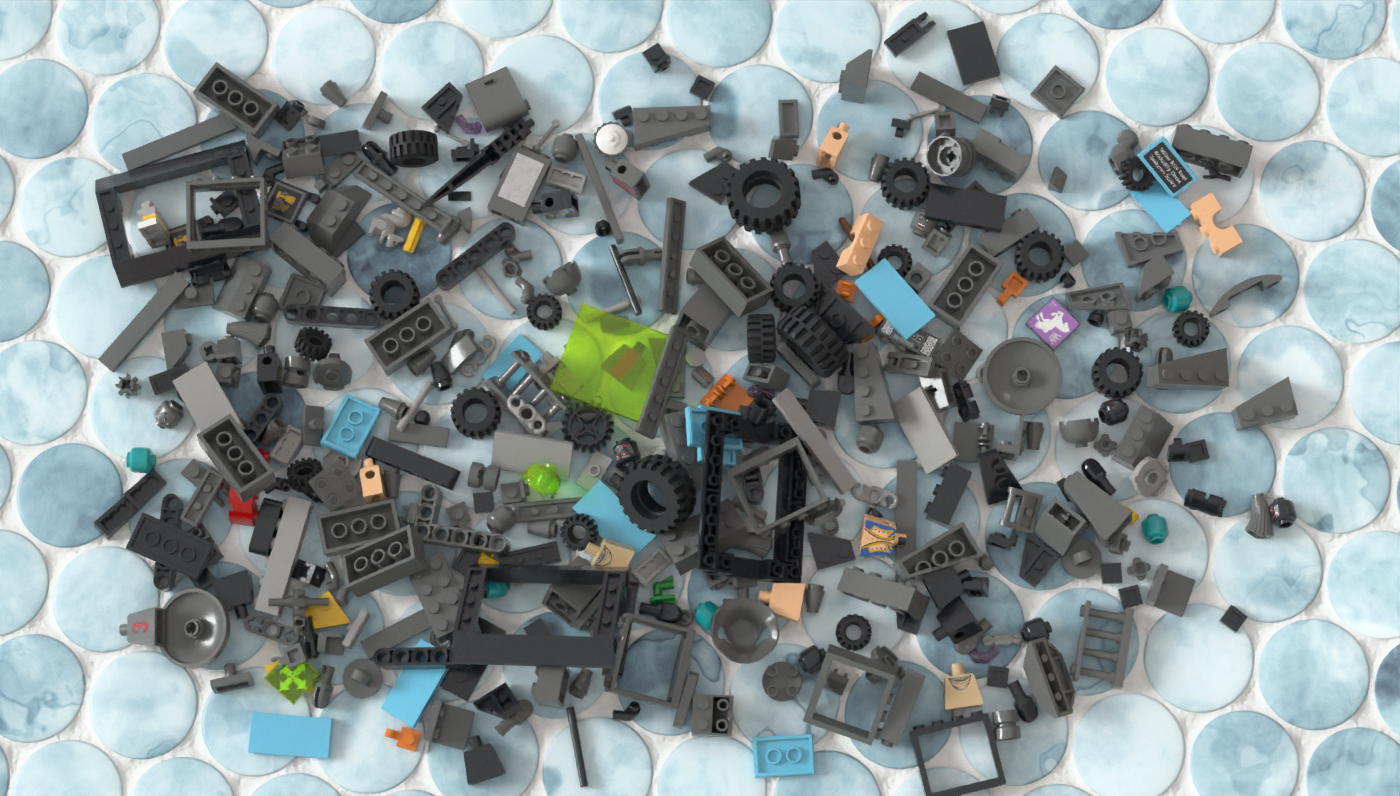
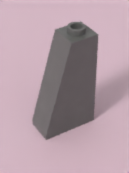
[1063,471,1132,548]
[878,668,926,748]

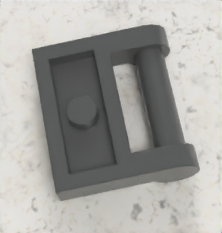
[998,486,1043,534]

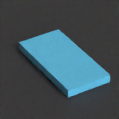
[854,258,936,341]
[572,480,656,562]
[381,639,449,728]
[248,712,333,759]

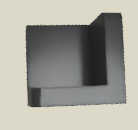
[317,632,345,655]

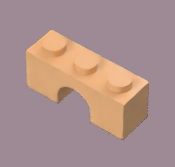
[1189,192,1243,257]
[836,213,884,276]

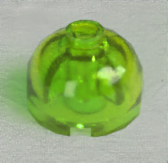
[520,462,561,499]

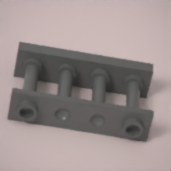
[484,349,574,437]
[1070,600,1135,689]

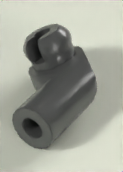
[515,276,534,305]

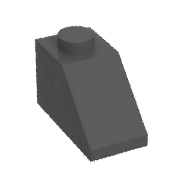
[768,135,800,161]
[161,329,193,370]
[216,336,242,365]
[742,362,791,392]

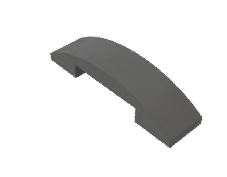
[1209,274,1282,318]

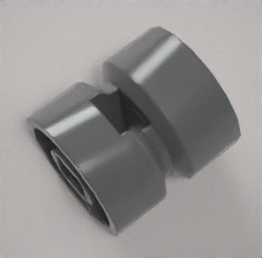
[283,356,311,388]
[467,461,500,492]
[992,709,1021,741]

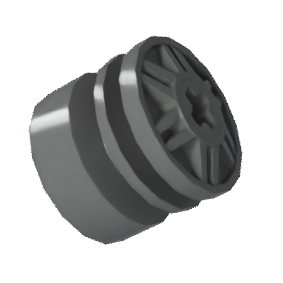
[926,136,977,177]

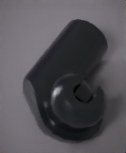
[262,163,285,187]
[612,701,641,721]

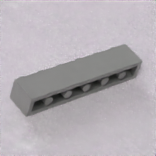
[253,495,314,618]

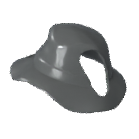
[711,599,779,664]

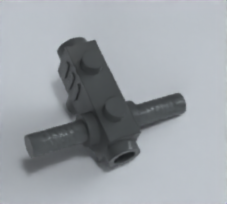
[268,589,329,633]

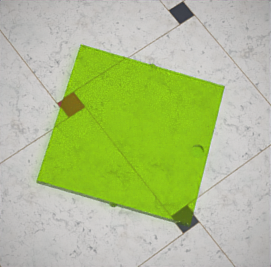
[550,303,668,422]

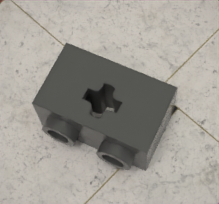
[919,368,958,413]

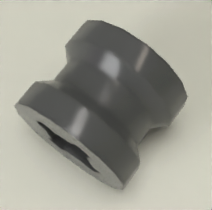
[199,341,218,363]

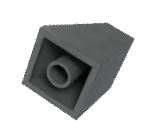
[675,282,733,352]
[542,555,602,628]

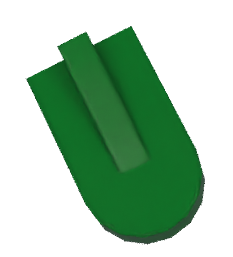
[649,575,676,605]

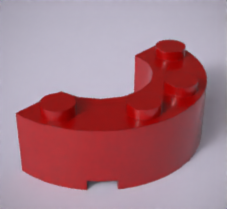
[229,448,270,527]

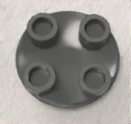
[762,662,802,701]

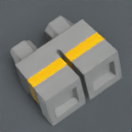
[137,200,170,249]

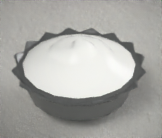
[593,121,631,158]

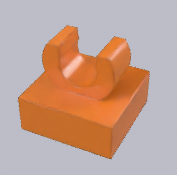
[836,279,857,303]

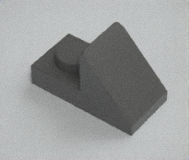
[246,134,282,166]

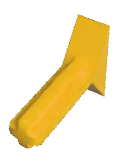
[403,217,425,253]

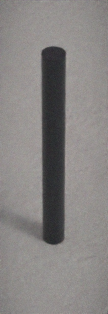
[608,244,642,316]
[566,707,588,788]

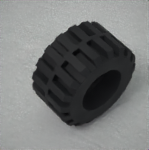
[389,130,439,168]
[881,157,930,210]
[1014,230,1065,283]
[770,263,819,313]
[369,269,420,321]
[747,314,776,363]
[1091,347,1143,399]
[450,387,502,439]

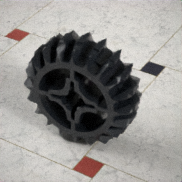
[561,401,614,453]

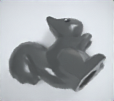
[1108,129,1142,175]

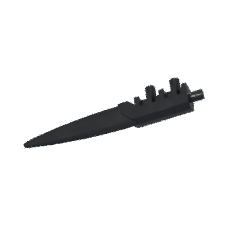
[421,118,535,208]

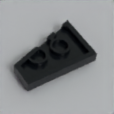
[977,449,1023,505]

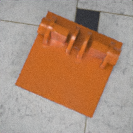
[699,373,754,412]

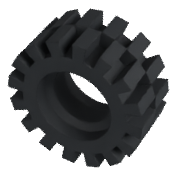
[1119,156,1156,191]
[877,244,912,278]
[526,293,562,331]
[1172,310,1210,348]
[294,326,333,362]
[286,457,323,493]
[560,513,599,552]
[835,614,872,651]

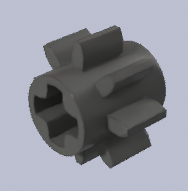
[1124,328,1148,352]
[115,373,141,399]
[1108,533,1131,555]

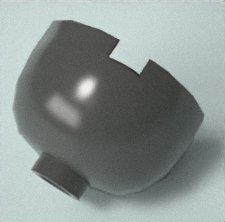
[542,260,582,296]
[1059,417,1099,448]

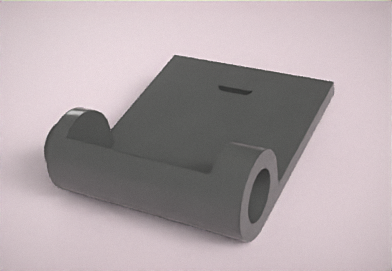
[465,66,531,133]

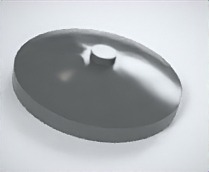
[983,337,1062,416]
[159,588,230,669]

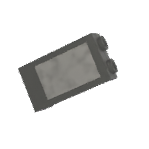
[487,145,552,227]

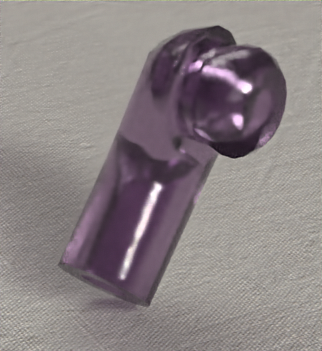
[455,114,482,135]
[747,385,776,399]
[969,646,1000,665]

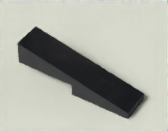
[94,469,167,540]

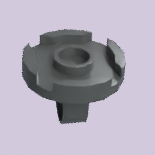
[313,353,352,391]
[805,497,843,536]
[1061,539,1102,579]
[865,646,905,684]
[343,658,383,699]

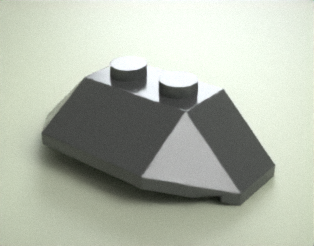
[306,185,372,257]
[1023,637,1075,719]

